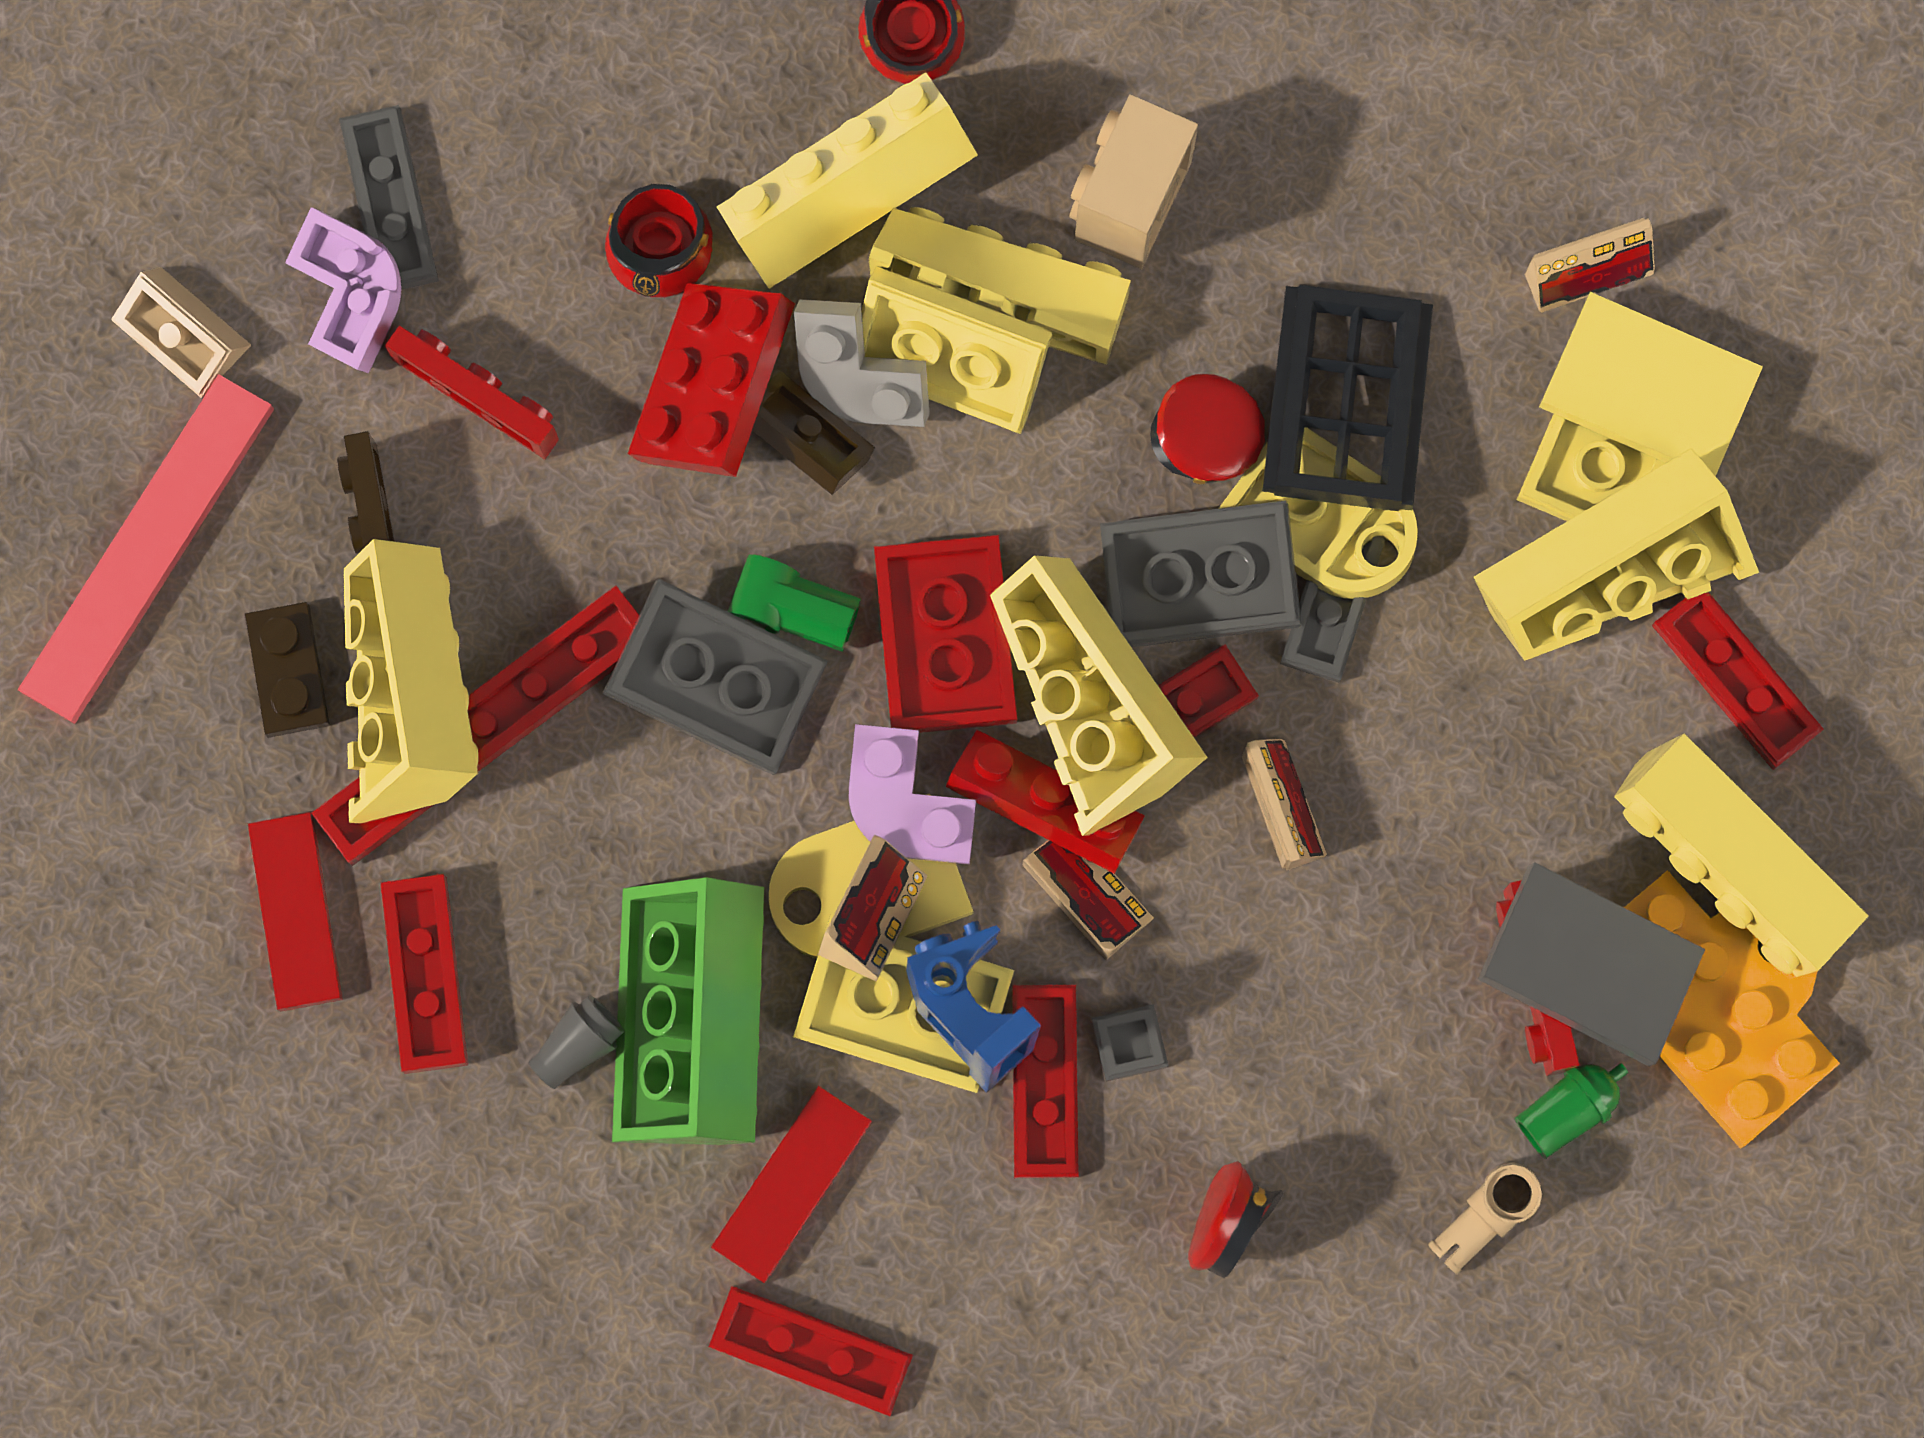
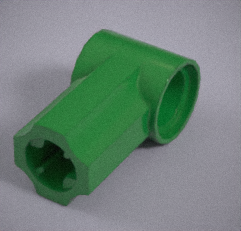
[727,555,861,652]

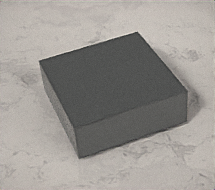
[1091,1004,1169,1082]

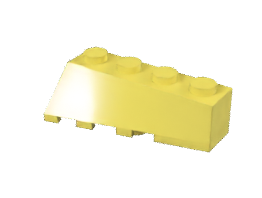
[717,73,978,289]
[869,207,1131,365]
[1474,448,1759,661]
[344,539,478,823]
[990,555,1208,836]
[1614,734,1869,977]

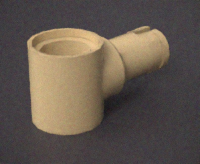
[1428,1162,1542,1275]

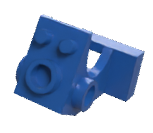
[906,921,1041,1093]

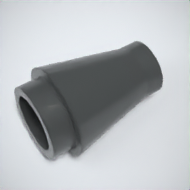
[529,995,624,1089]

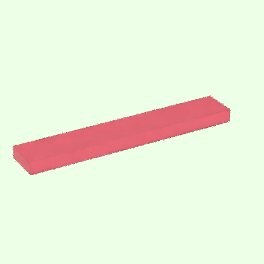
[18,374,274,724]

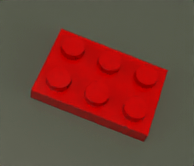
[627,283,795,477]
[874,535,1017,733]

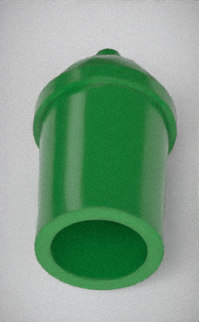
[1514,1063,1629,1159]

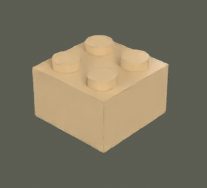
[1069,94,1198,269]

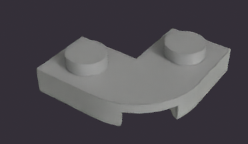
[794,300,930,427]

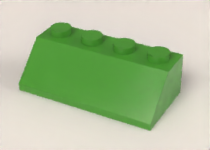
[612,877,764,1145]

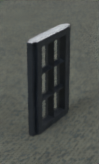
[1262,285,1433,512]

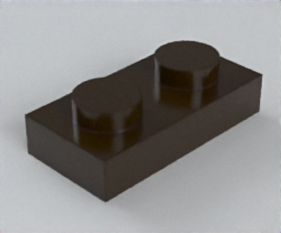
[752,371,875,495]
[337,431,395,554]
[245,602,330,738]

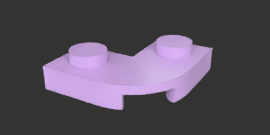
[285,207,401,373]
[849,724,976,865]

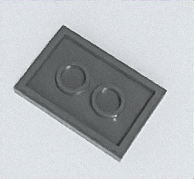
[1100,500,1302,647]
[603,579,828,775]
[1478,862,1705,1066]

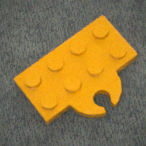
[1624,870,1840,1149]

